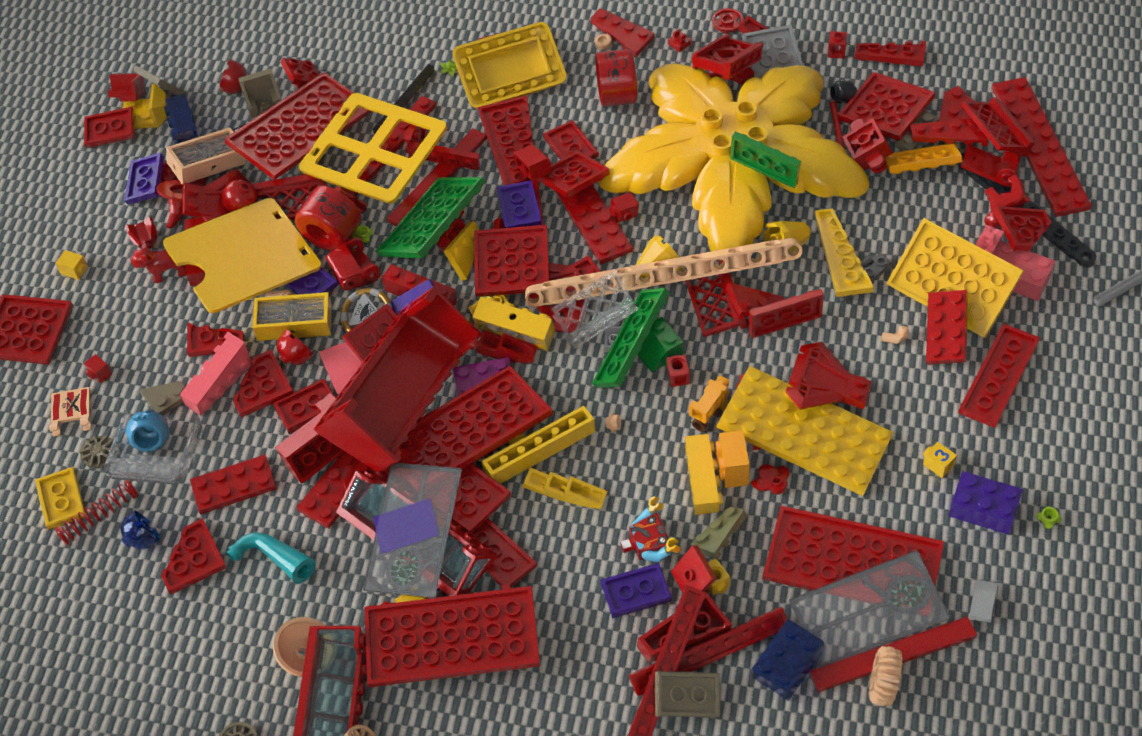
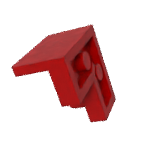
[107,73,146,102]

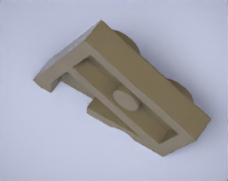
[139,381,185,415]

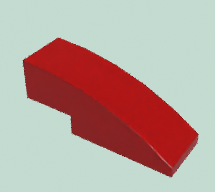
[474,329,538,363]

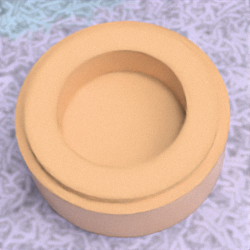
[595,34,612,50]

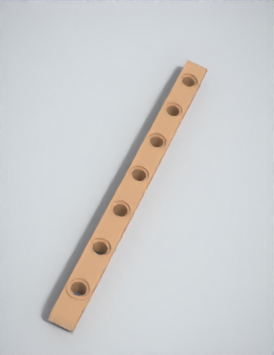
[525,238,802,307]

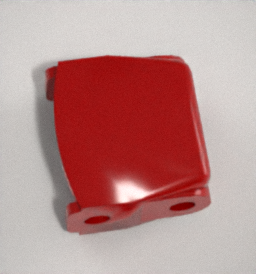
[326,237,381,291]

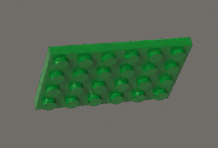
[375,177,486,258]

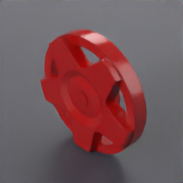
[712,8,743,34]

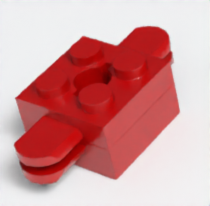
[842,118,893,174]

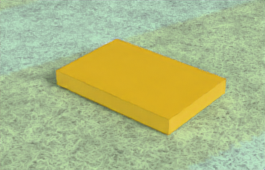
[35,467,87,530]

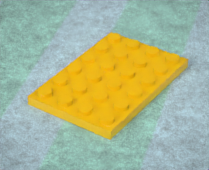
[886,218,1024,338]

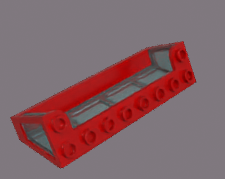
[336,469,497,596]
[293,626,367,736]

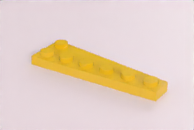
[814,208,874,297]

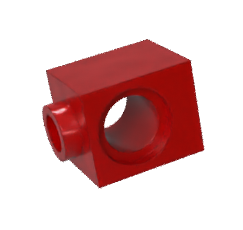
[828,31,847,59]
[666,355,690,387]

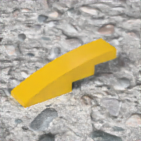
[522,467,607,510]

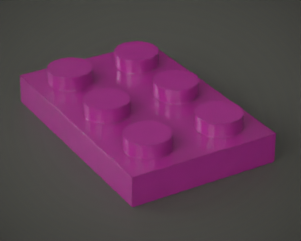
[453,357,511,396]

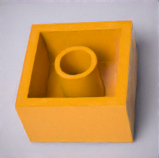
[716,430,749,488]

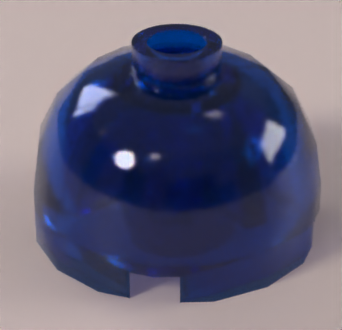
[120,510,161,550]

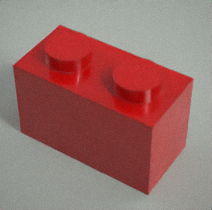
[513,144,551,181]

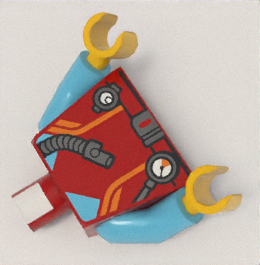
[620,496,680,563]

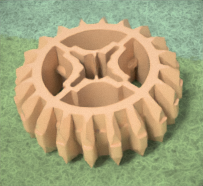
[869,646,903,706]

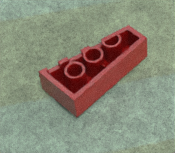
[637,592,732,664]

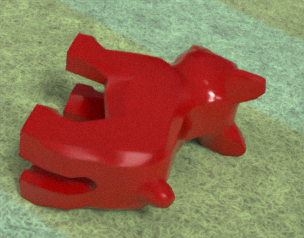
[984,175,1030,229]
[130,241,186,283]

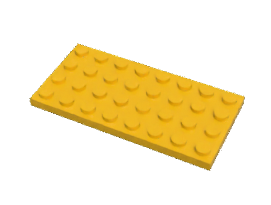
[717,366,894,496]

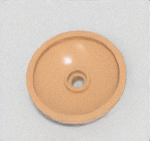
[273,617,337,677]

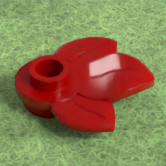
[750,464,790,495]

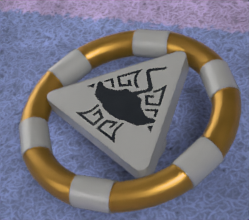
[340,288,392,332]

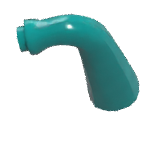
[226,532,316,584]

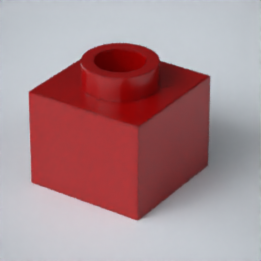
[84,354,112,384]

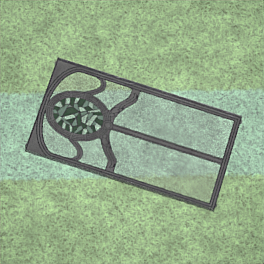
[363,463,462,598]
[789,550,950,668]

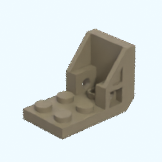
[238,68,282,120]

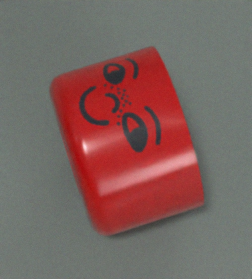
[595,49,638,107]
[295,186,362,251]

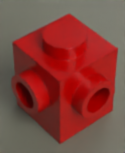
[609,192,639,223]

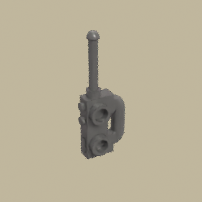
[840,253,892,303]

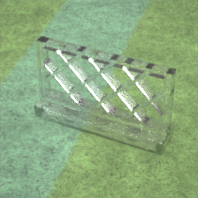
[552,269,639,348]

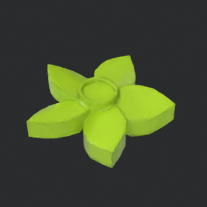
[440,59,457,76]

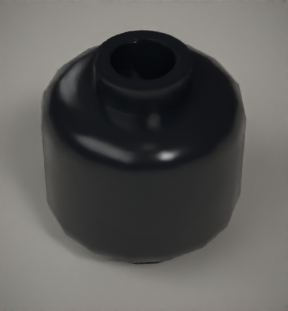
[830,80,857,103]

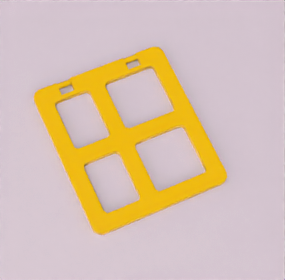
[299,93,447,204]

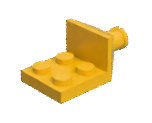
[123,84,182,129]

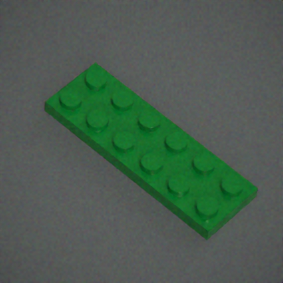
[592,288,670,388]

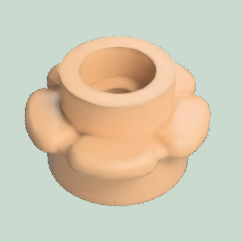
[606,413,621,432]

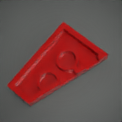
[187,323,244,357]

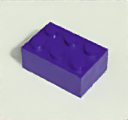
[949,471,1023,535]

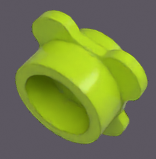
[353,225,374,243]
[1036,507,1062,529]

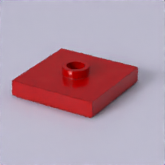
[671,545,717,593]

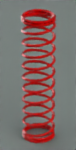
[55,479,139,546]

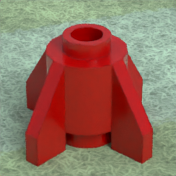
[125,217,157,249]

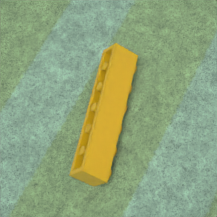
[482,406,595,484]

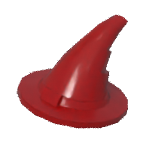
[157,180,202,229]

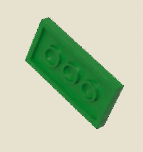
[730,131,801,189]

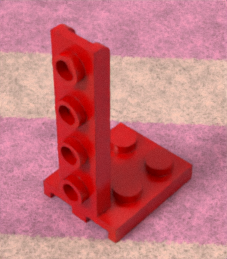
[403,108,480,170]

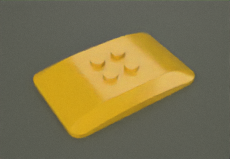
[452,22,566,109]

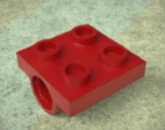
[281,58,319,90]

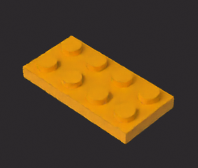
[885,143,962,174]

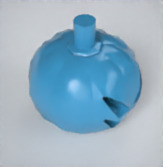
[125,410,170,453]

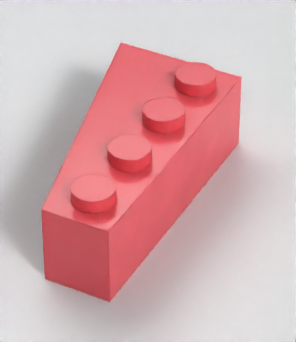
[180,332,252,415]

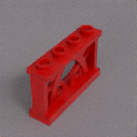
[692,34,763,80]

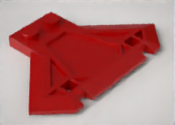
[183,169,252,222]
[529,255,608,335]
[785,341,872,410]

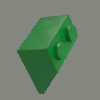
[637,317,683,373]

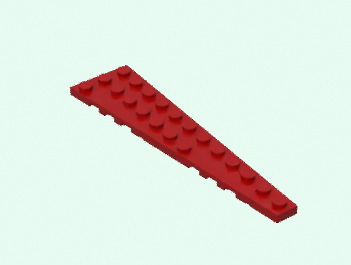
[477,95,544,225]

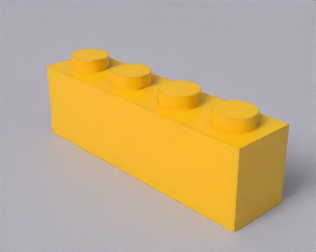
[685,434,723,515]

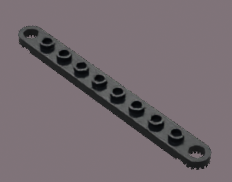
[957,153,1097,268]

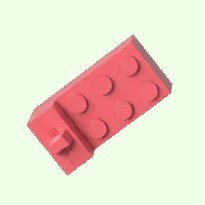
[975,225,1055,301]

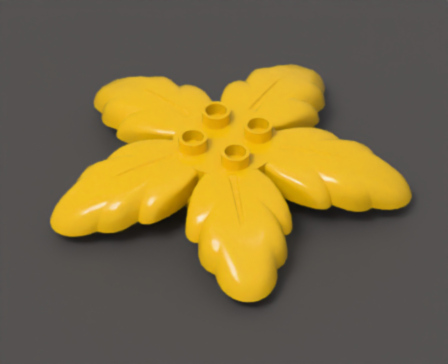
[598,63,869,260]

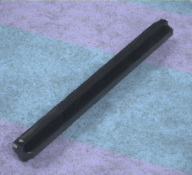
[372,64,435,134]

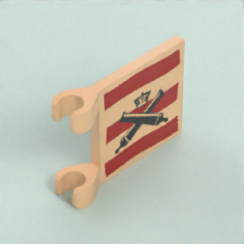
[49,387,91,437]

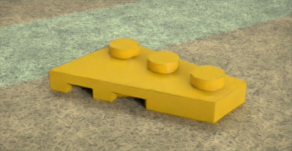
[444,221,480,281]

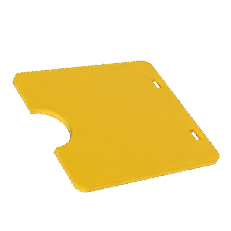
[163,198,321,313]

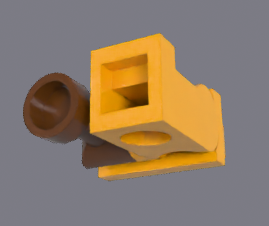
[689,375,729,432]

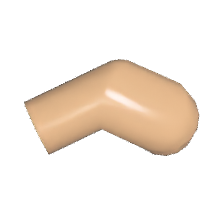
[881,326,909,344]

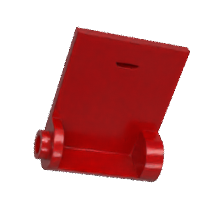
[961,145,1021,186]

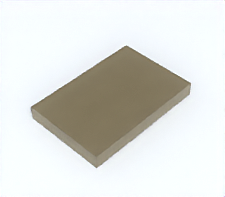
[133,66,188,99]
[655,672,720,718]

